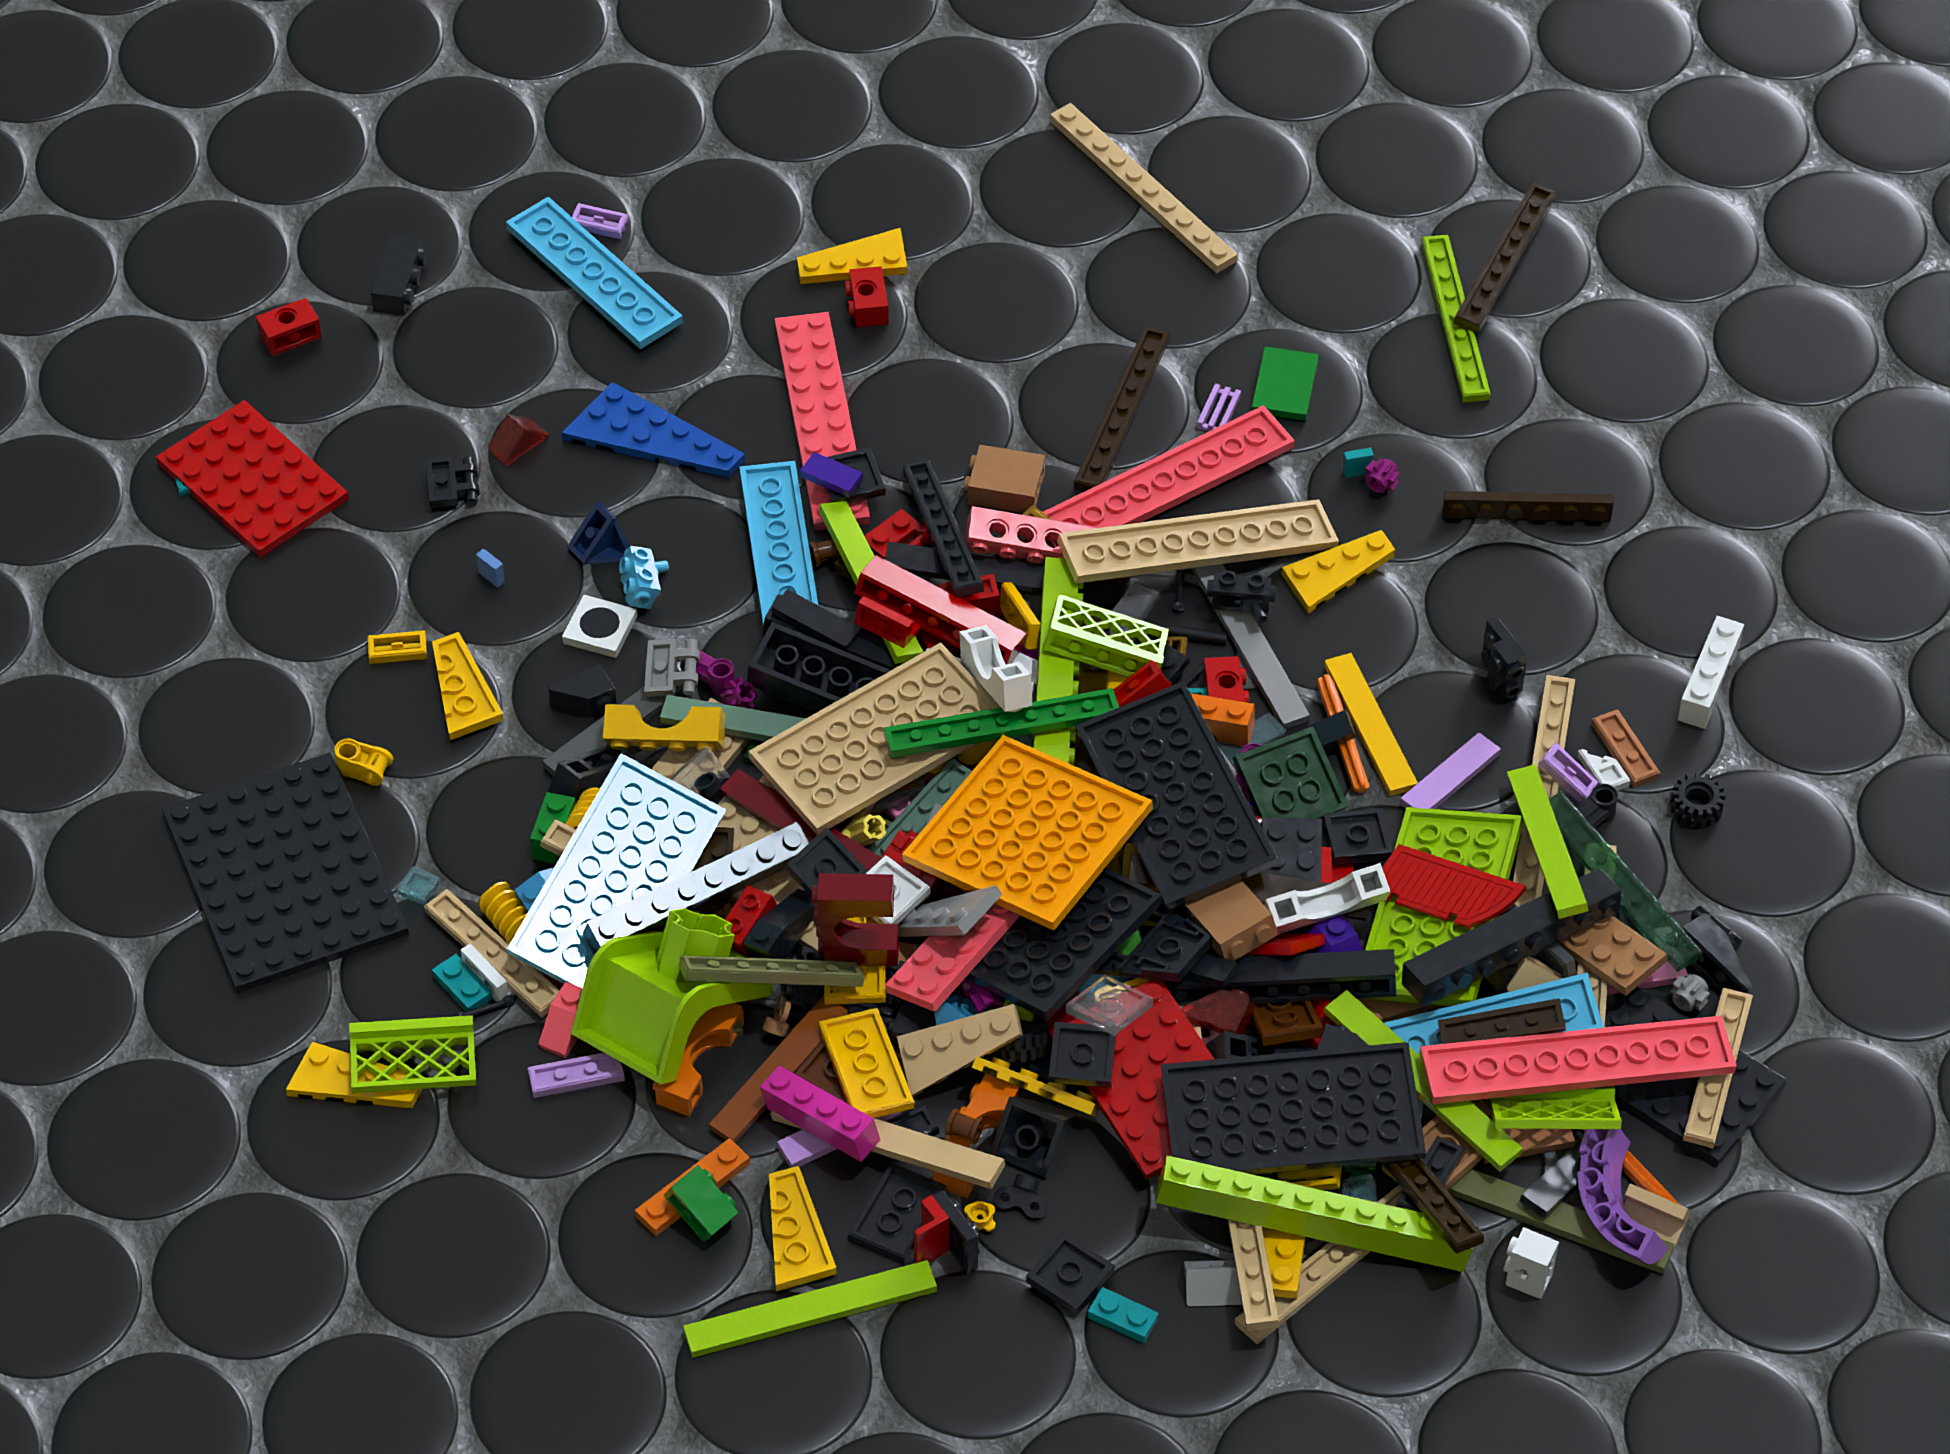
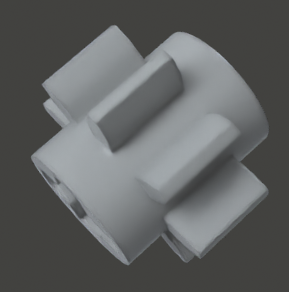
[1671,974,1710,1011]

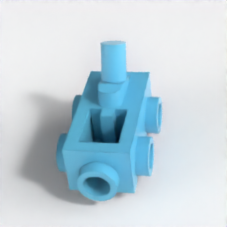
[619,546,669,609]

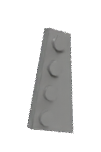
[898,885,1003,937]

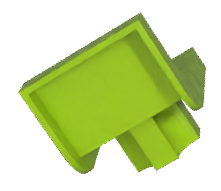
[571,908,774,1084]

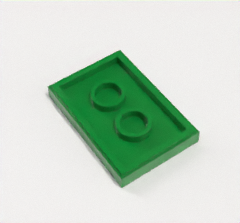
[1252,346,1319,421]

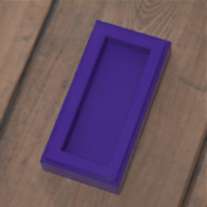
[800,452,863,497]

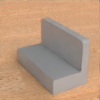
[1184,1260,1242,1307]

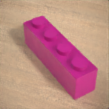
[760,1065,880,1162]

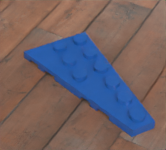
[561,382,745,478]

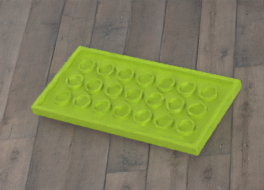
[1361,807,1524,1006]

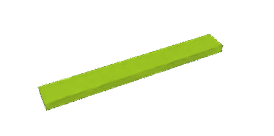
[1421,235,1491,403]
[819,501,923,664]
[1507,764,1589,919]
[1324,990,1523,1172]
[683,1260,937,1358]

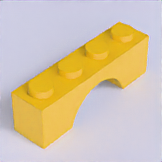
[603,704,726,752]

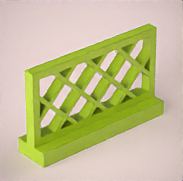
[1043,594,1169,677]
[349,1015,476,1093]
[1489,1086,1622,1129]

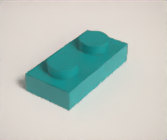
[432,954,493,1011]
[1087,1287,1159,1343]

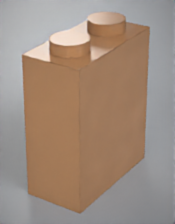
[964,445,1045,513]
[1185,880,1279,961]

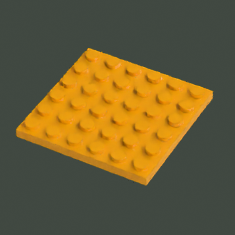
[902,735,1153,930]

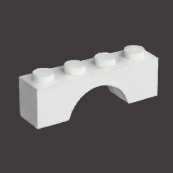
[1678,616,1744,729]
[959,625,1033,712]
[1264,863,1390,934]

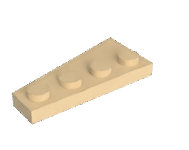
[897,1004,1023,1097]

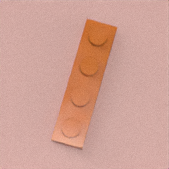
[635,1138,750,1236]

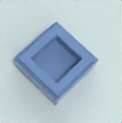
[476,549,505,587]

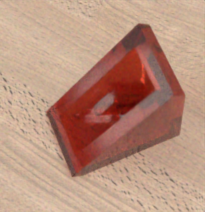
[488,414,549,466]

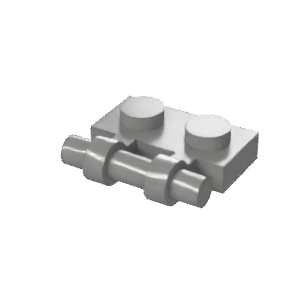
[644,639,700,697]

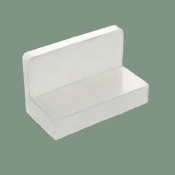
[461,943,515,1002]

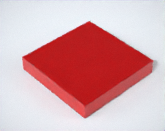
[1245,933,1325,956]

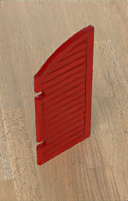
[1382,844,1526,929]

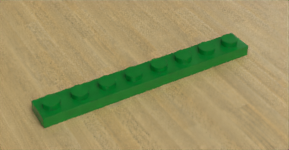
[884,688,1119,758]

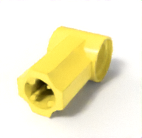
[841,814,886,847]

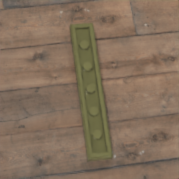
[679,955,865,987]

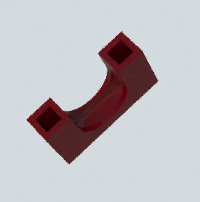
[812,874,900,966]

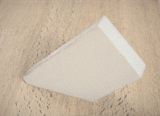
[1577,749,1630,791]

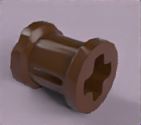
[809,537,841,566]
[945,1108,984,1145]

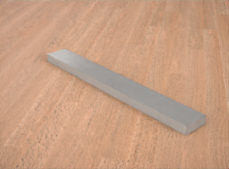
[1190,564,1310,730]

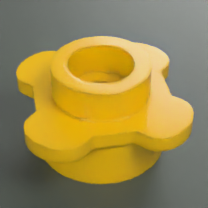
[964,1201,996,1232]

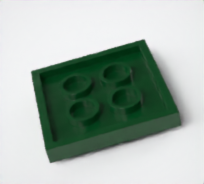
[1233,726,1349,819]

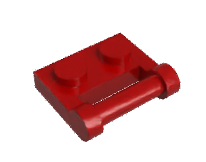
[865,509,933,559]

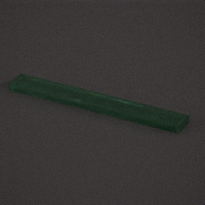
[1549,791,1702,972]

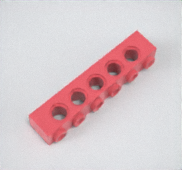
[965,506,1130,578]

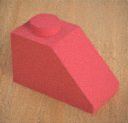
[538,982,582,1058]

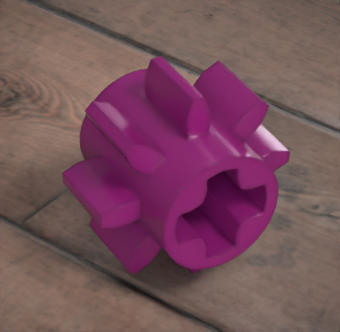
[1364,458,1400,493]
[720,676,758,709]

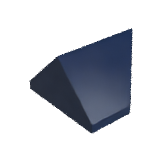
[567,501,629,564]

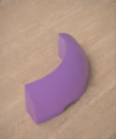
[1577,1129,1668,1264]

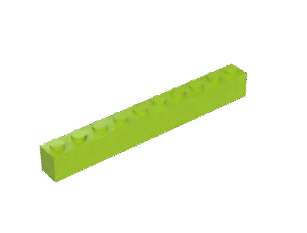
[1033,557,1084,765]
[1156,1156,1473,1272]

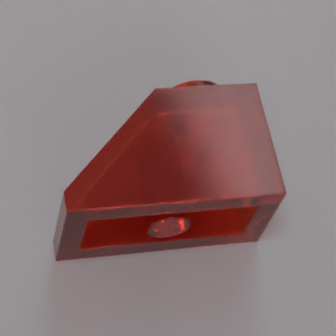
[1181,989,1255,1035]

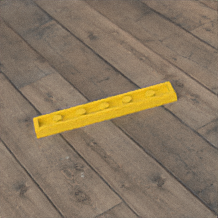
[1324,653,1418,797]

